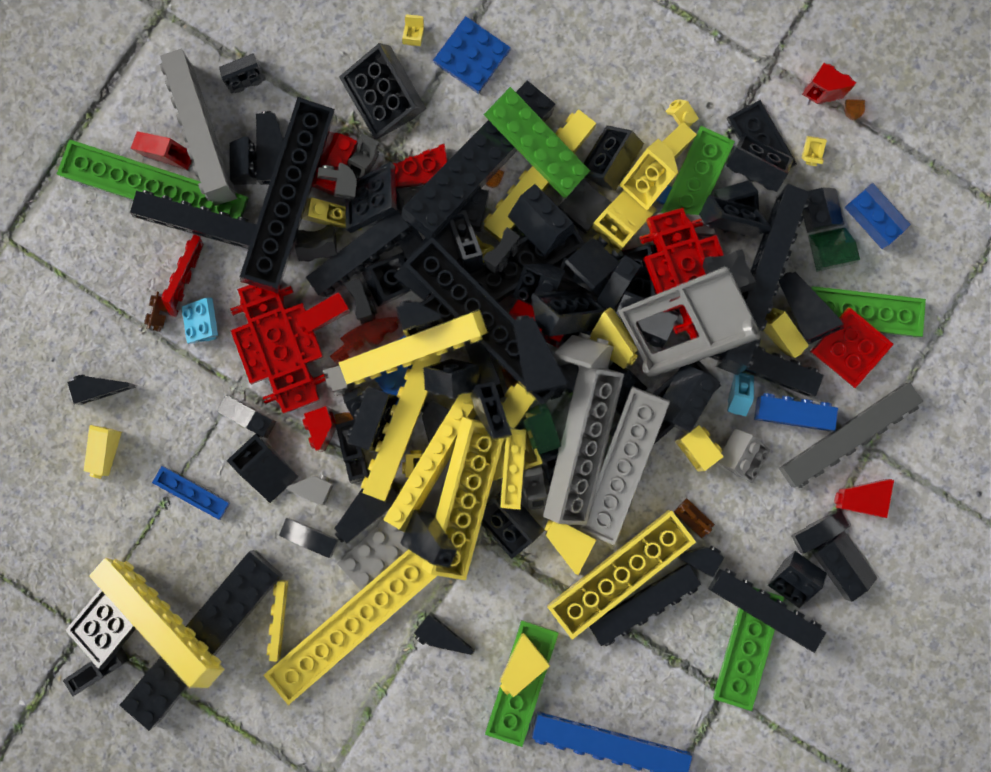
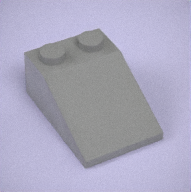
[553,332,614,369]

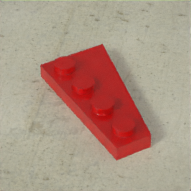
[392,144,447,189]
[161,234,204,317]

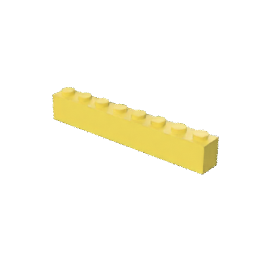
[484,109,596,242]
[339,310,488,385]
[361,352,442,502]
[383,390,477,533]

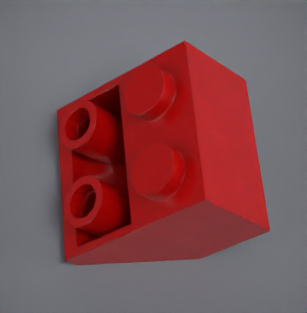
[802,63,857,104]
[302,406,337,452]

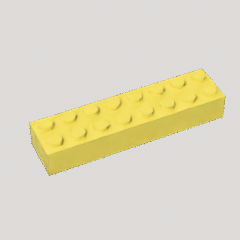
[422,417,504,580]
[547,510,696,640]
[90,558,225,688]

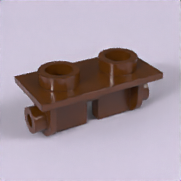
[144,291,167,332]
[674,498,715,538]

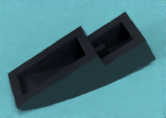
[336,420,369,484]
[791,509,850,554]
[279,517,339,558]
[62,647,129,697]

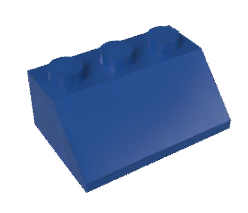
[844,183,911,249]

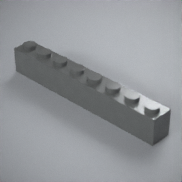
[779,382,924,488]

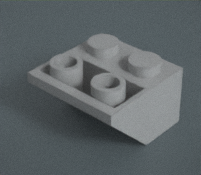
[717,428,770,483]

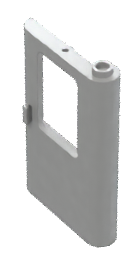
[617,267,760,378]

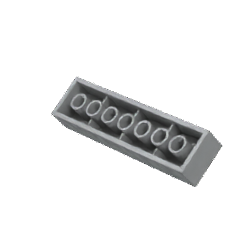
[160,48,237,206]
[543,365,624,525]

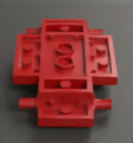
[640,208,724,339]
[230,285,326,414]

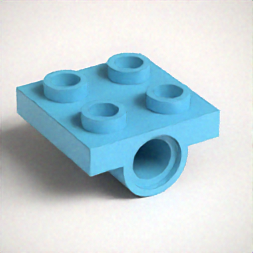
[182,298,218,344]

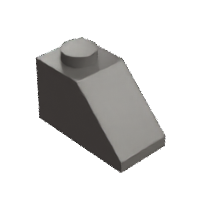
[286,474,334,505]

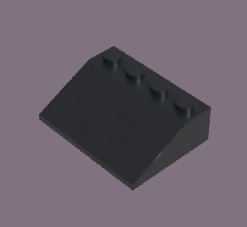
[339,43,427,140]

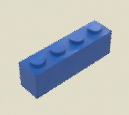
[754,393,838,431]

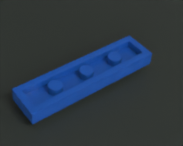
[152,466,230,520]

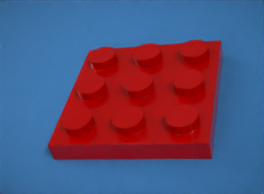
[810,307,894,389]

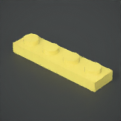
[500,429,526,509]
[267,580,288,662]

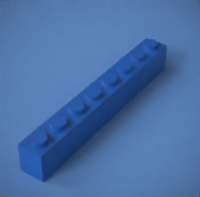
[532,712,692,772]

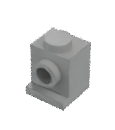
[323,366,350,396]

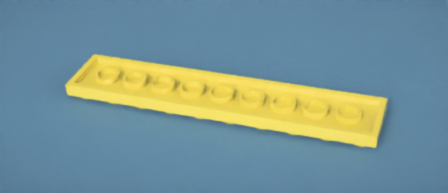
[263,549,437,705]

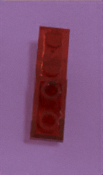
[330,317,400,364]

